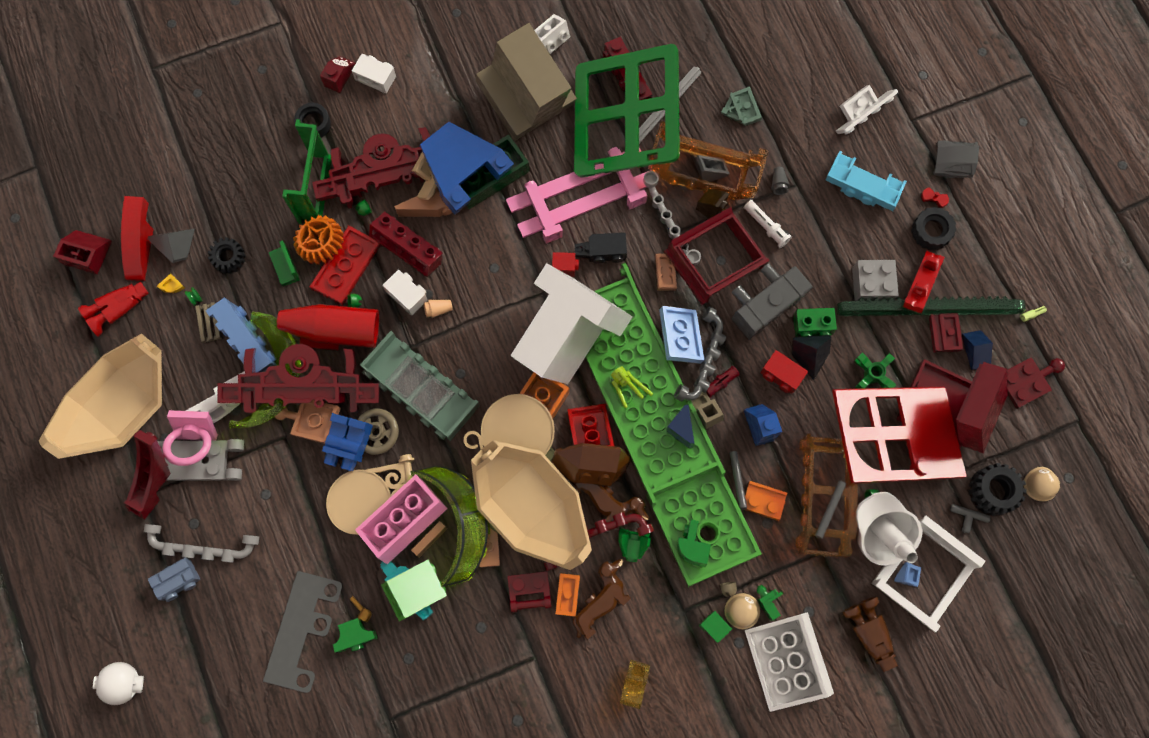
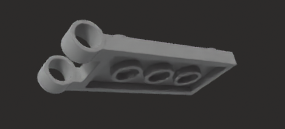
[158,439,244,481]

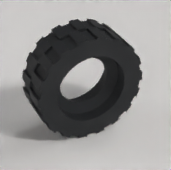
[911,207,956,250]

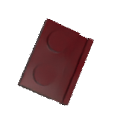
[929,313,963,353]

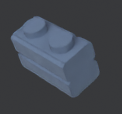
[148,558,200,602]

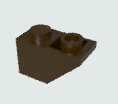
[696,189,729,219]

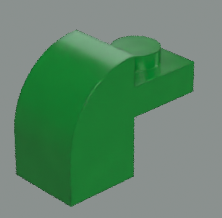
[677,519,711,568]

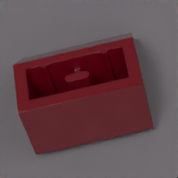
[53,230,112,275]

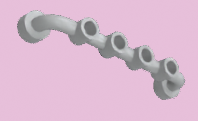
[643,171,701,266]
[143,524,259,562]

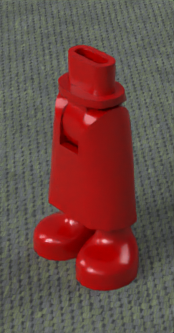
[78,282,149,337]

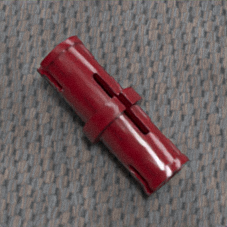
[706,366,740,398]

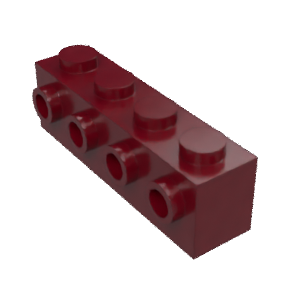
[603,36,652,100]
[369,211,443,277]

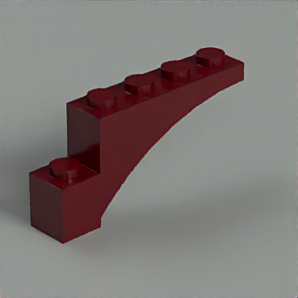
[124,430,171,520]

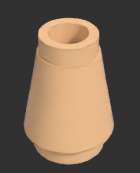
[424,300,452,318]

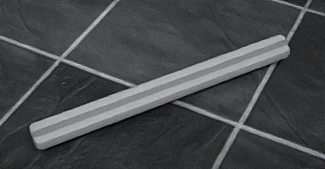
[639,66,701,144]

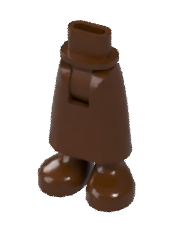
[842,596,898,672]

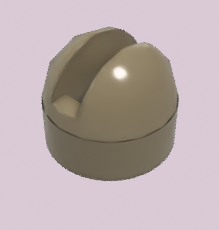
[720,582,737,597]

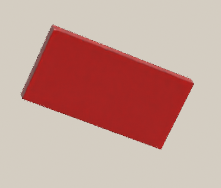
[309,225,381,306]

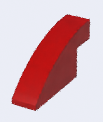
[121,196,154,281]

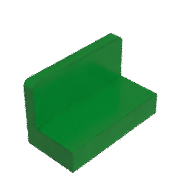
[269,240,300,287]

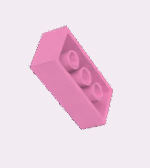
[355,474,448,564]

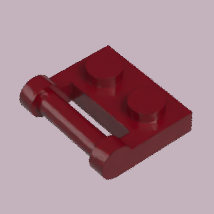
[508,571,551,613]

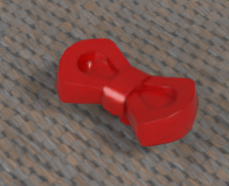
[921,188,949,208]

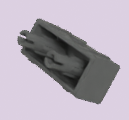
[732,263,813,340]

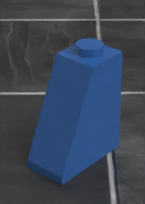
[744,404,782,446]

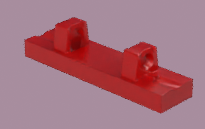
[903,251,945,314]

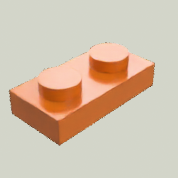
[555,573,580,617]

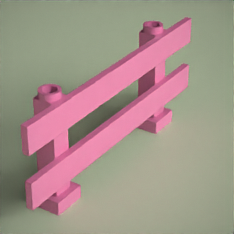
[506,147,651,244]

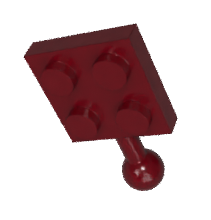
[1007,357,1065,409]

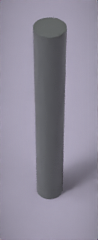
[729,451,747,510]
[815,481,846,539]

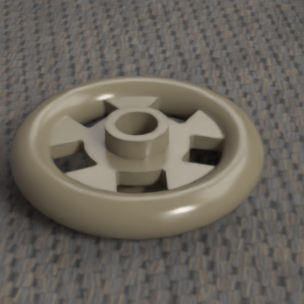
[357,408,399,455]

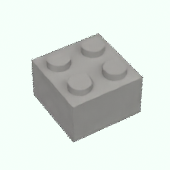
[852,260,899,303]

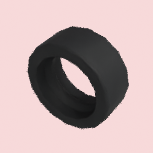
[294,103,331,138]

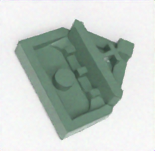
[721,86,762,126]

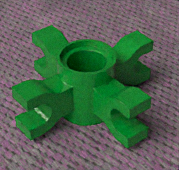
[854,352,896,389]

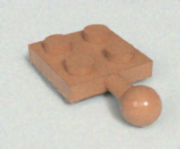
[273,400,341,444]

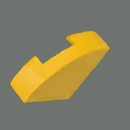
[157,274,185,293]

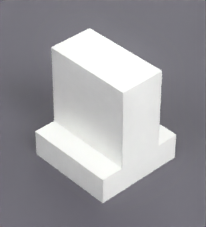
[511,263,633,384]

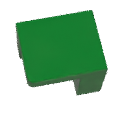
[698,611,732,643]

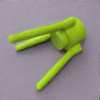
[611,366,653,408]

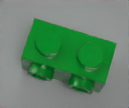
[793,308,837,337]

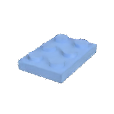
[659,306,704,364]

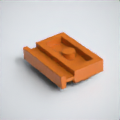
[744,481,787,521]

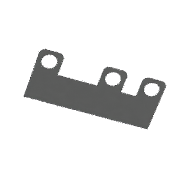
[263,571,342,693]

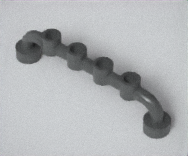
[674,306,726,402]

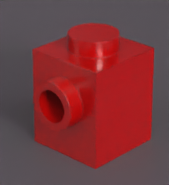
[552,252,579,277]

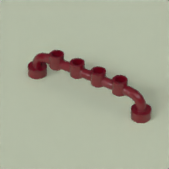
[544,512,654,571]

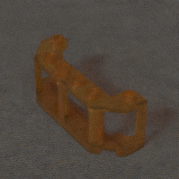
[648,121,769,200]
[796,433,859,558]

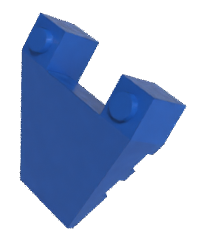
[420,122,514,215]

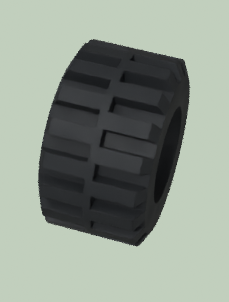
[968,463,1027,516]

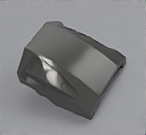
[933,140,979,178]

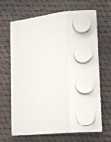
[745,612,834,712]

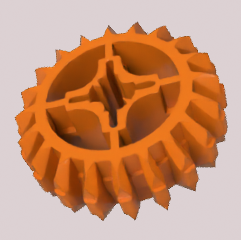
[293,215,344,265]

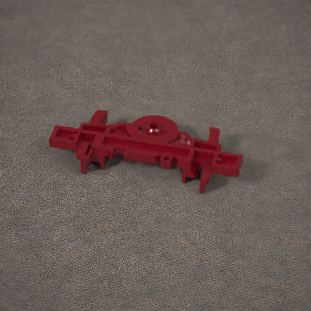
[312,127,430,209]
[217,344,379,413]

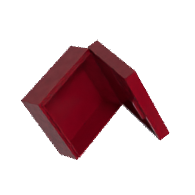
[896,359,1008,454]

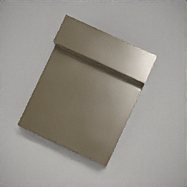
[475,23,577,141]

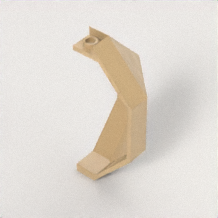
[39,334,162,459]
[471,440,592,570]

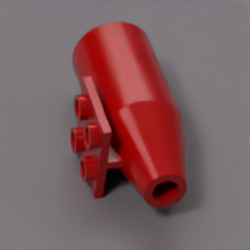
[277,304,379,350]

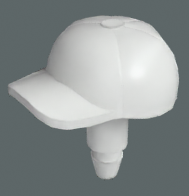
[856,492,923,566]

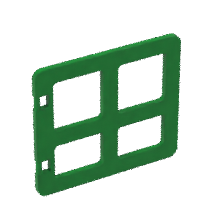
[574,44,680,177]

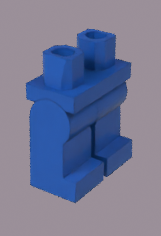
[322,413,373,471]

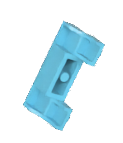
[825,151,907,211]

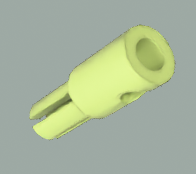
[1020,306,1047,322]

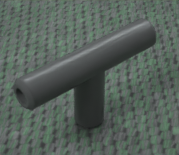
[950,504,991,533]

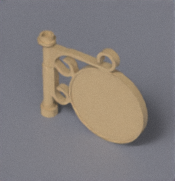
[464,394,564,476]

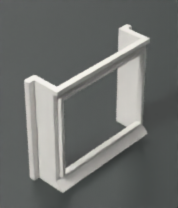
[871,516,985,633]

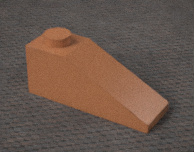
[394,187,452,217]

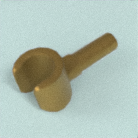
[350,596,372,622]

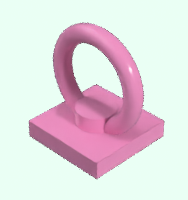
[162,410,218,466]

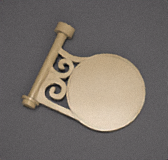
[326,454,414,535]

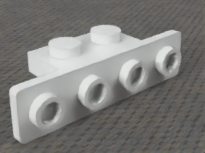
[836,85,898,135]

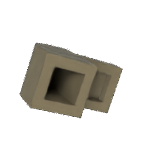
[691,392,724,430]

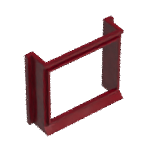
[664,207,770,305]

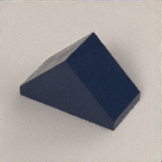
[961,330,993,370]
[667,405,694,448]

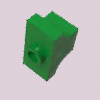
[333,618,378,653]

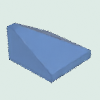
[894,562,921,587]

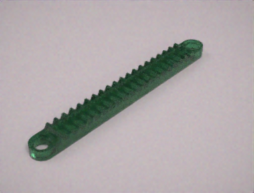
[837,296,1026,316]

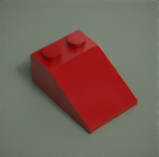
[567,404,615,447]

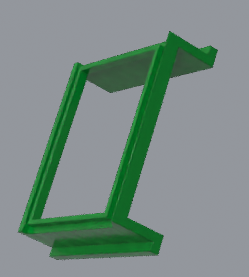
[282,119,332,224]

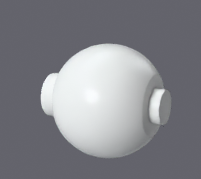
[93,662,144,705]

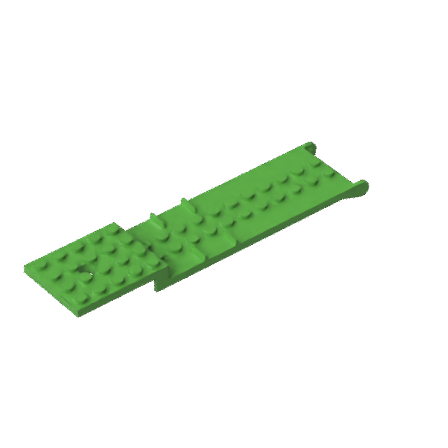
[585,263,762,587]

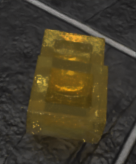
[620,660,650,709]

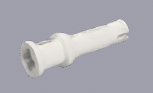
[743,200,792,248]

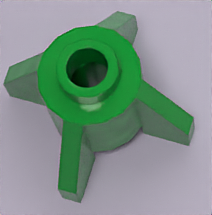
[618,528,651,562]

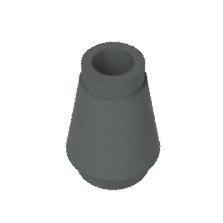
[771,167,790,195]

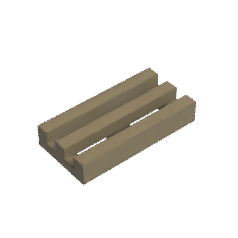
[195,302,222,343]

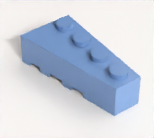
[205,297,277,373]

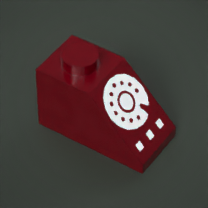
[320,56,356,93]

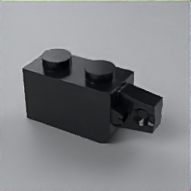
[575,232,627,264]

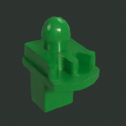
[757,585,783,621]

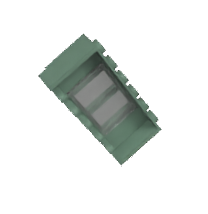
[360,331,480,441]

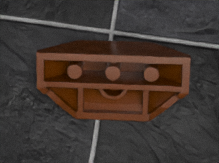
[551,443,631,486]

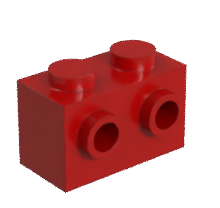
[760,350,808,394]

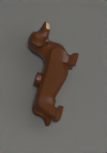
[572,482,649,522]
[573,558,631,640]

